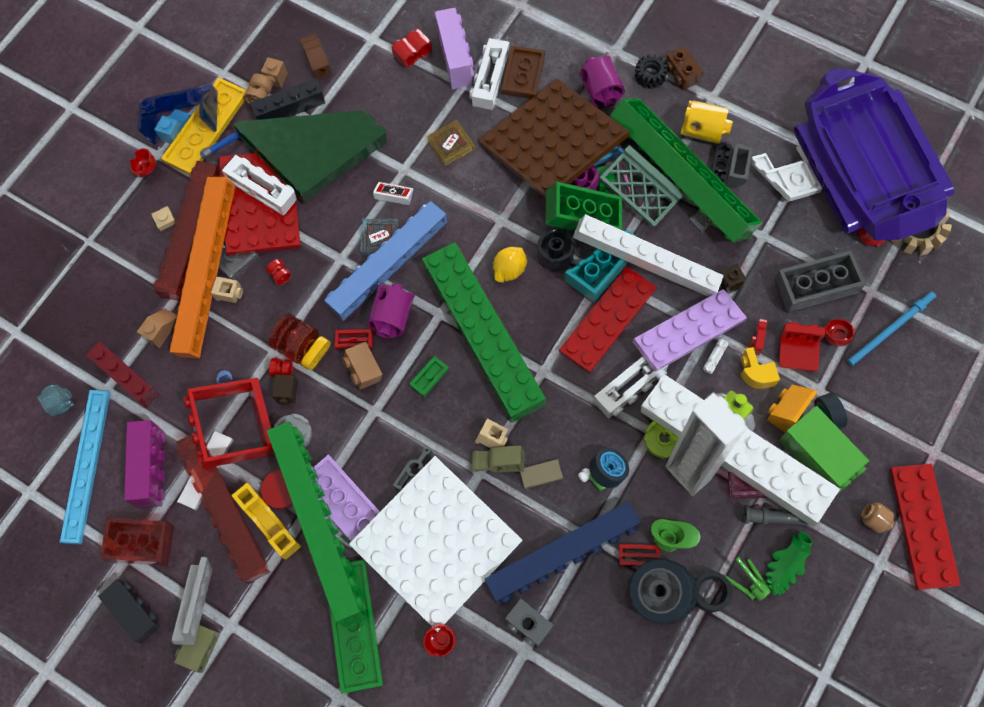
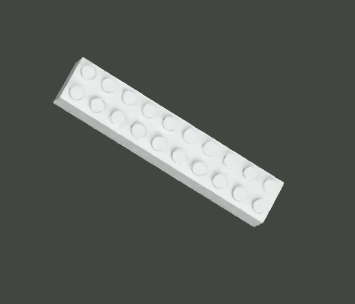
[641,374,840,527]
[665,393,747,496]

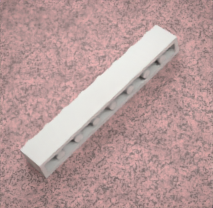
[573,214,723,297]

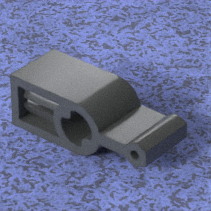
[393,446,433,492]

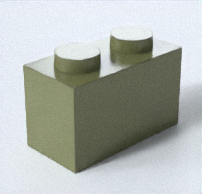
[174,625,221,673]

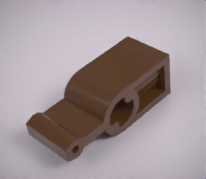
[300,33,332,79]

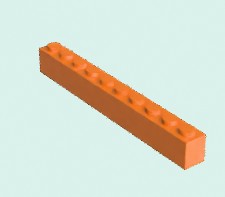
[170,177,235,358]

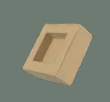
[151,206,176,231]

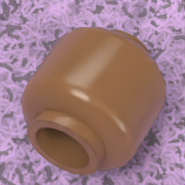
[861,502,894,533]

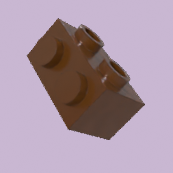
[666,46,704,90]

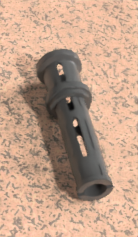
[743,505,808,526]

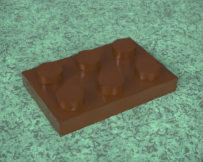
[501,46,546,98]

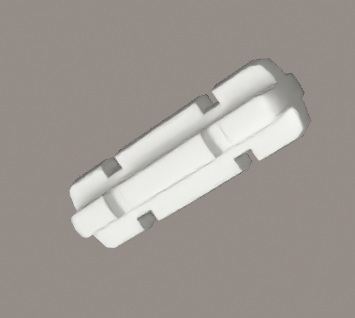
[703,338,728,374]

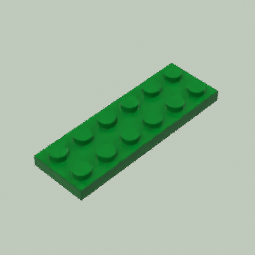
[329,560,384,694]

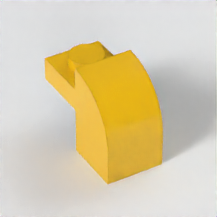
[741,347,780,389]

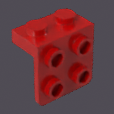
[779,322,825,372]

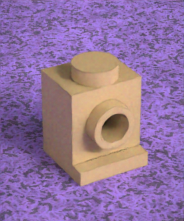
[211,277,243,303]
[475,418,508,448]

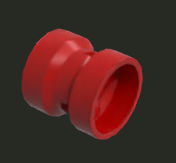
[266,259,291,285]
[269,358,293,377]

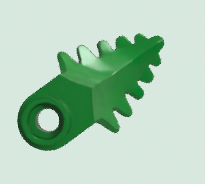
[766,532,813,595]

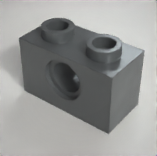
[505,599,554,647]

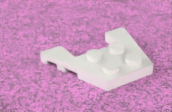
[751,144,822,202]

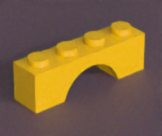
[231,482,302,560]

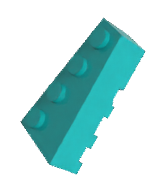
[565,230,637,303]

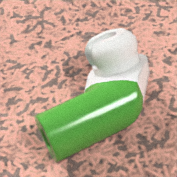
[578,468,606,491]

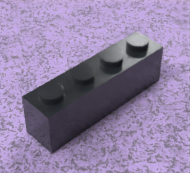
[250,78,326,120]

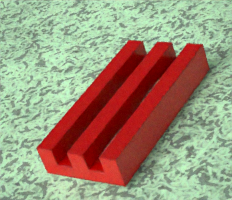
[334,329,374,350]
[619,544,661,566]

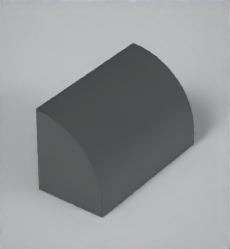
[726,144,753,187]

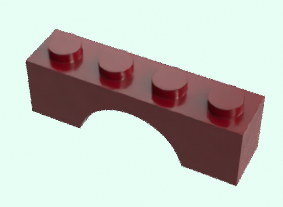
[86,341,159,408]

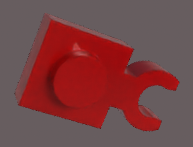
[750,319,767,356]

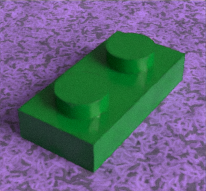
[409,356,449,398]

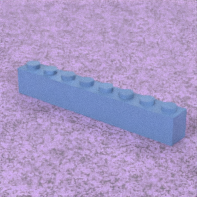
[325,201,447,321]

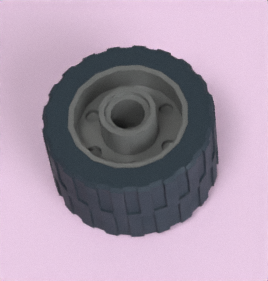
[629,558,698,624]

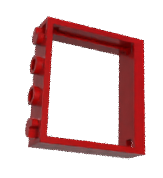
[183,378,275,469]

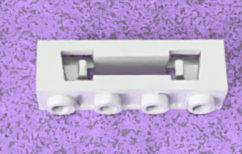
[470,38,510,110]
[222,155,297,216]
[593,356,668,419]

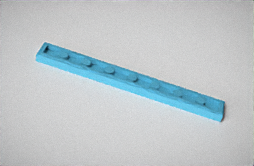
[60,390,111,545]

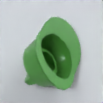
[651,519,700,552]

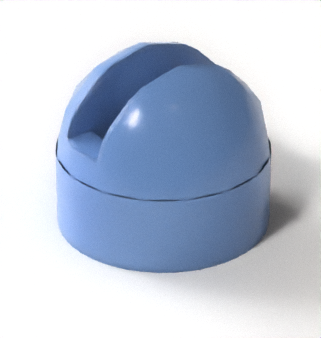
[216,370,232,384]

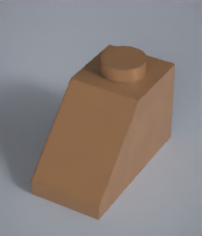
[137,309,177,348]

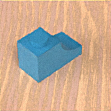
[154,109,191,144]

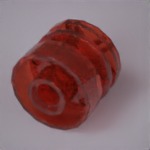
[268,313,319,364]

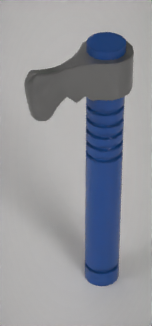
[200,132,240,170]

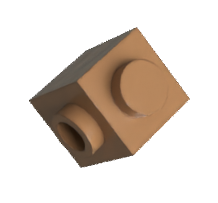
[261,57,288,88]

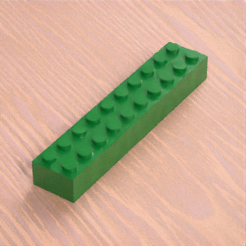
[610,99,763,243]
[422,242,546,423]
[267,421,367,626]

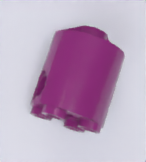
[579,56,625,108]
[367,283,415,338]

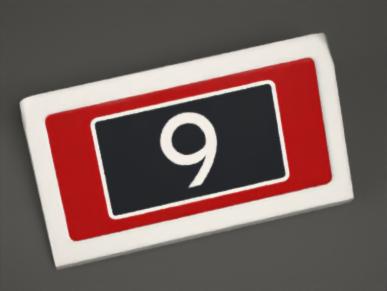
[373,182,414,205]

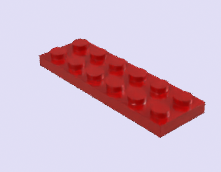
[559,266,657,374]
[889,464,961,591]

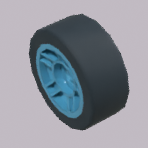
[814,392,847,430]
[589,448,630,488]

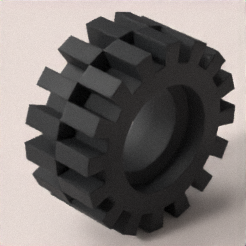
[635,54,668,89]

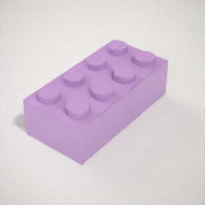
[435,7,474,89]

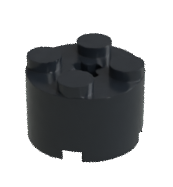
[537,227,575,271]

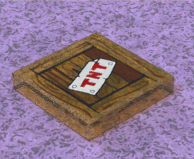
[426,120,475,166]

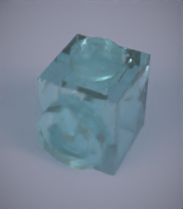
[37,384,74,417]

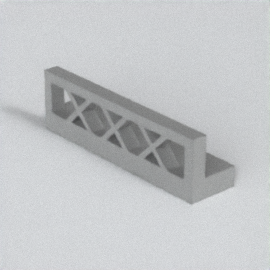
[172,557,212,645]

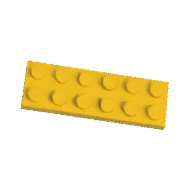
[161,77,246,176]

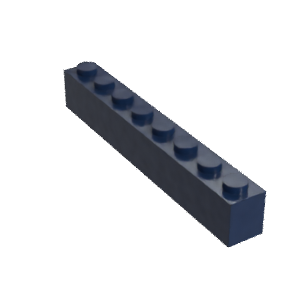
[485,501,641,604]

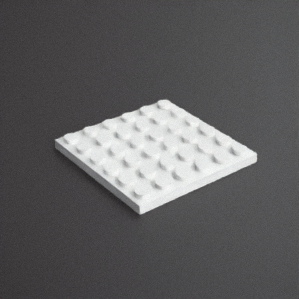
[349,456,522,632]

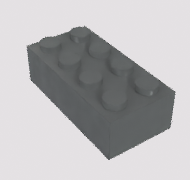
[774,250,866,312]

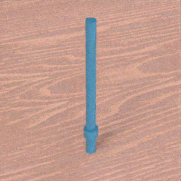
[847,292,936,366]

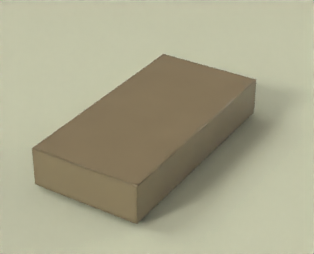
[520,459,563,489]

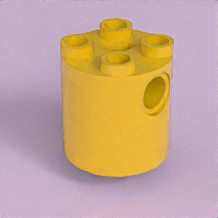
[680,100,733,144]

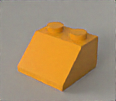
[767,384,817,432]

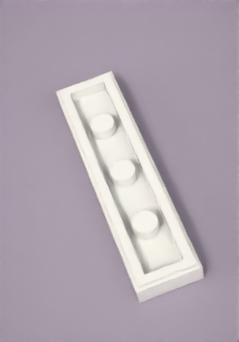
[177,431,233,511]

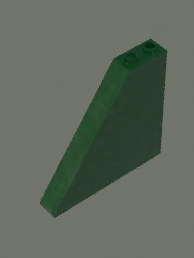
[234,110,387,203]

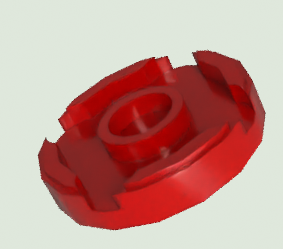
[260,470,293,509]

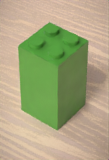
[779,406,869,494]

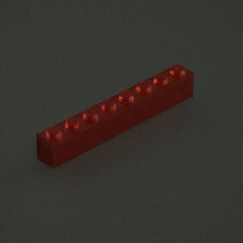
[154,161,221,301]
[176,434,270,584]

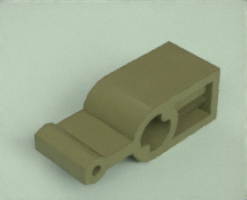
[471,446,525,473]

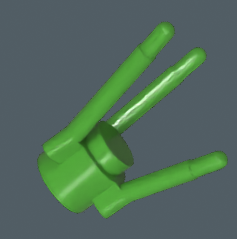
[724,557,771,602]

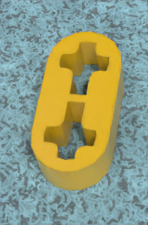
[301,336,331,371]

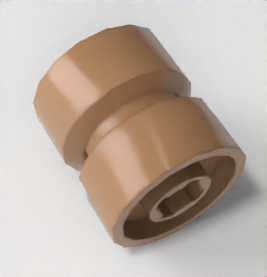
[243,74,273,104]

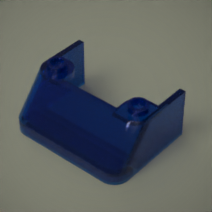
[138,84,218,144]

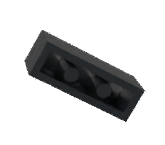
[98,579,161,644]

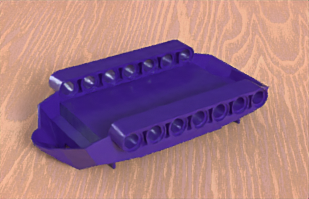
[794,68,954,240]

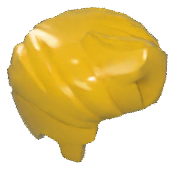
[492,247,527,283]

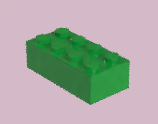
[546,182,622,231]

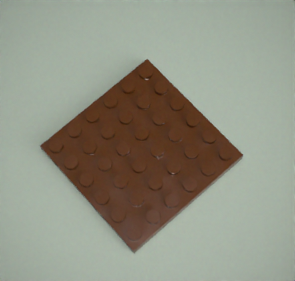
[478,79,630,199]

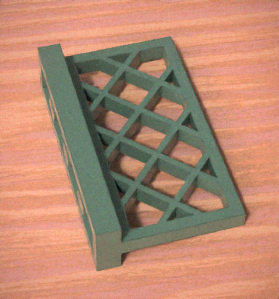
[599,145,684,228]

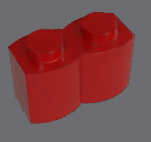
[391,29,432,68]

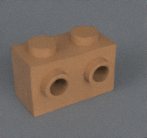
[342,342,383,390]

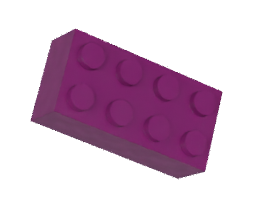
[124,420,166,509]

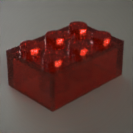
[99,518,174,566]

